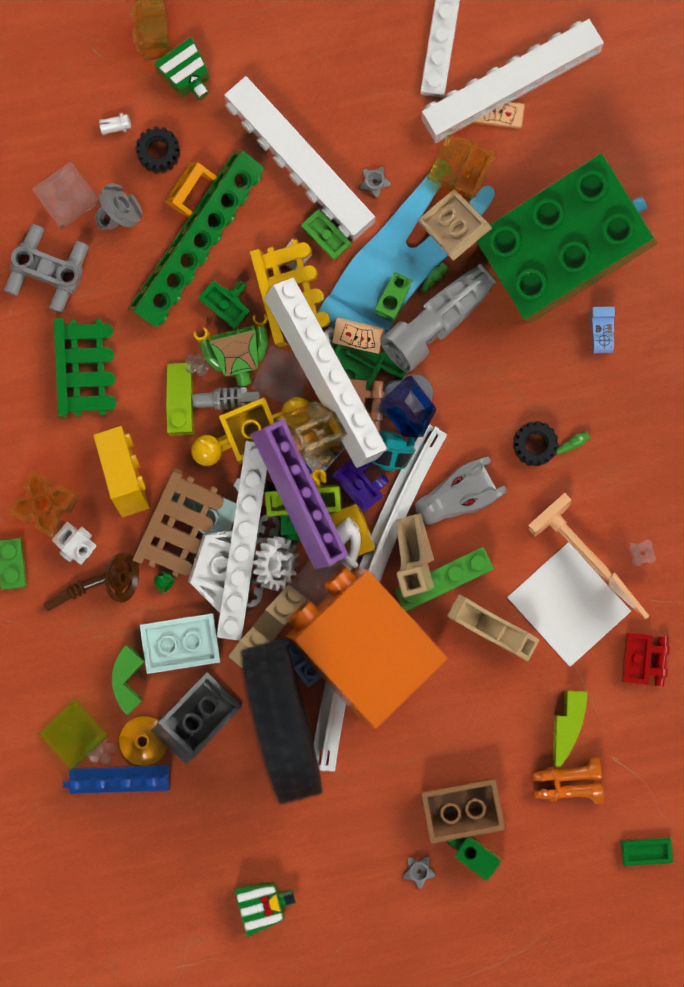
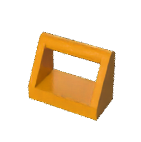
[164,162,216,218]

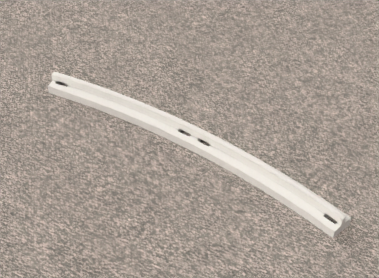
[314,423,447,772]

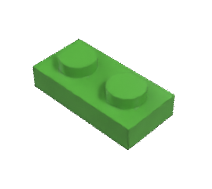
[301,209,352,262]
[0,538,27,590]

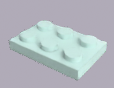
[140,613,221,674]

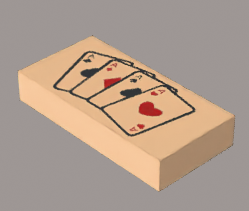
[474,101,524,129]
[332,318,385,354]

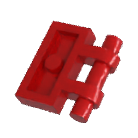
[622,633,670,686]

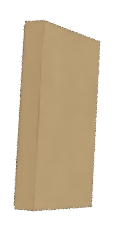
[417,189,492,261]

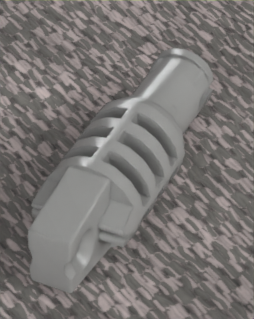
[192,387,260,410]

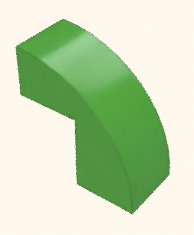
[112,645,145,716]

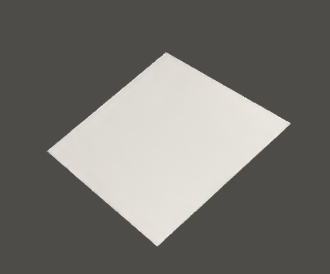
[507,542,631,667]

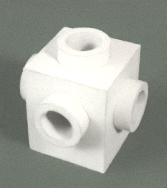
[52,521,97,564]

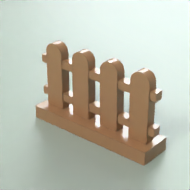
[133,467,223,577]

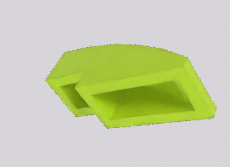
[553,690,587,767]

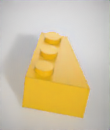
[93,426,150,517]

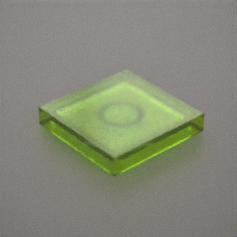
[39,699,109,770]

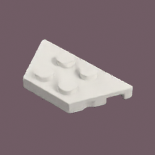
[188,529,233,613]

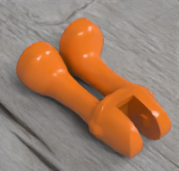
[531,757,604,804]

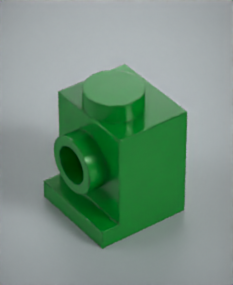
[281,515,301,541]

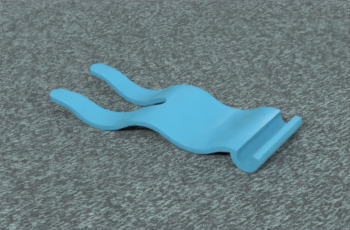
[318,160,495,334]

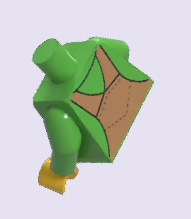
[193,314,269,386]

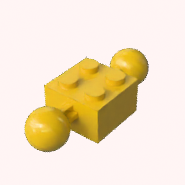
[191,397,313,466]

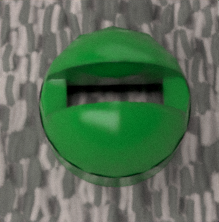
[154,572,175,594]

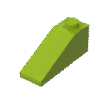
[166,363,195,436]
[265,483,343,516]

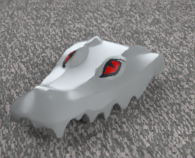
[415,456,508,525]

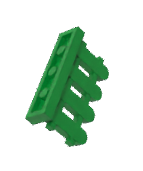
[54,318,117,419]

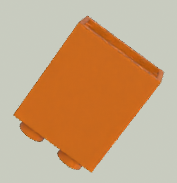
[285,566,448,729]

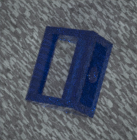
[379,375,437,437]

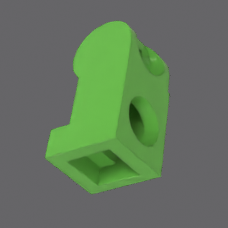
[374,272,413,323]

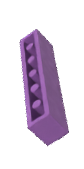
[251,419,348,569]

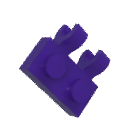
[332,459,389,512]

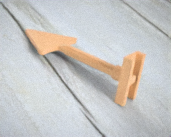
[528,493,649,619]

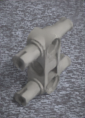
[4,224,89,314]

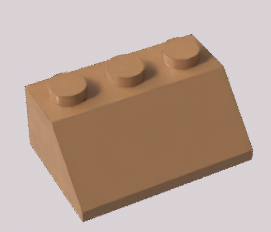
[420,779,505,843]

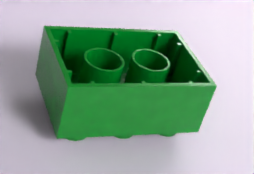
[477,152,658,323]

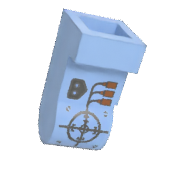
[589,307,615,354]

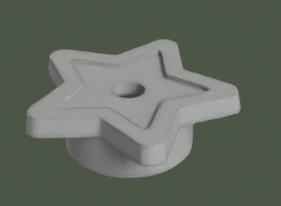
[360,167,391,197]
[403,857,436,889]

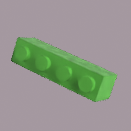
[393,547,494,611]

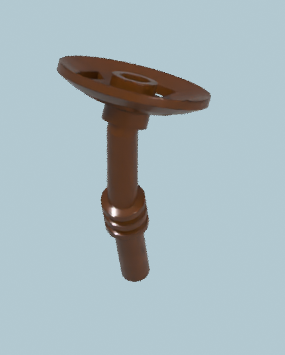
[43,553,139,611]

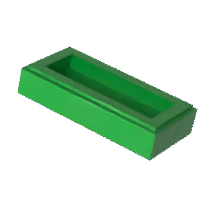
[620,837,673,866]

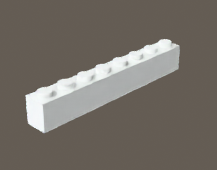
[421,19,604,143]
[225,76,375,242]
[264,278,387,468]

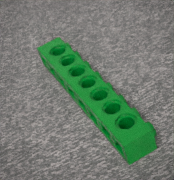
[127,150,264,328]

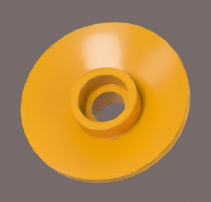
[119,716,168,766]

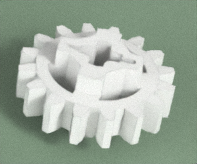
[253,536,299,591]

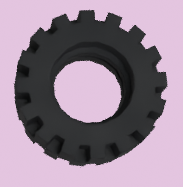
[136,126,180,174]
[513,421,559,466]

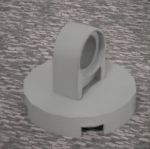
[95,183,142,230]

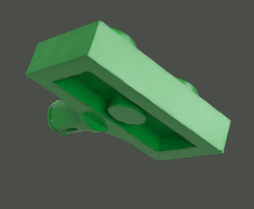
[198,280,251,330]

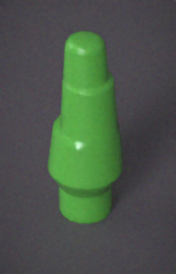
[420,262,449,294]
[556,430,591,455]

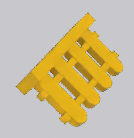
[250,240,330,348]

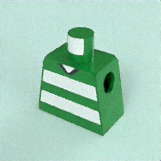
[154,37,210,100]

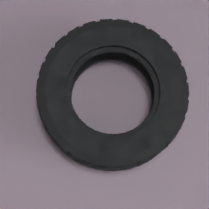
[241,639,322,804]

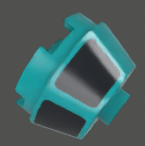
[372,431,416,471]

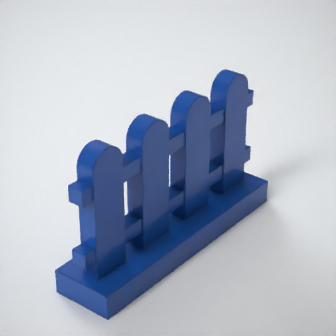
[63,765,170,794]

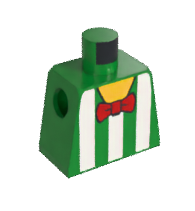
[234,882,296,937]

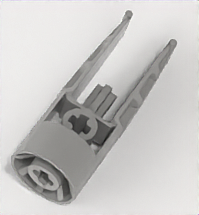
[380,263,497,372]

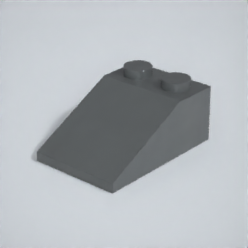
[151,672,242,764]

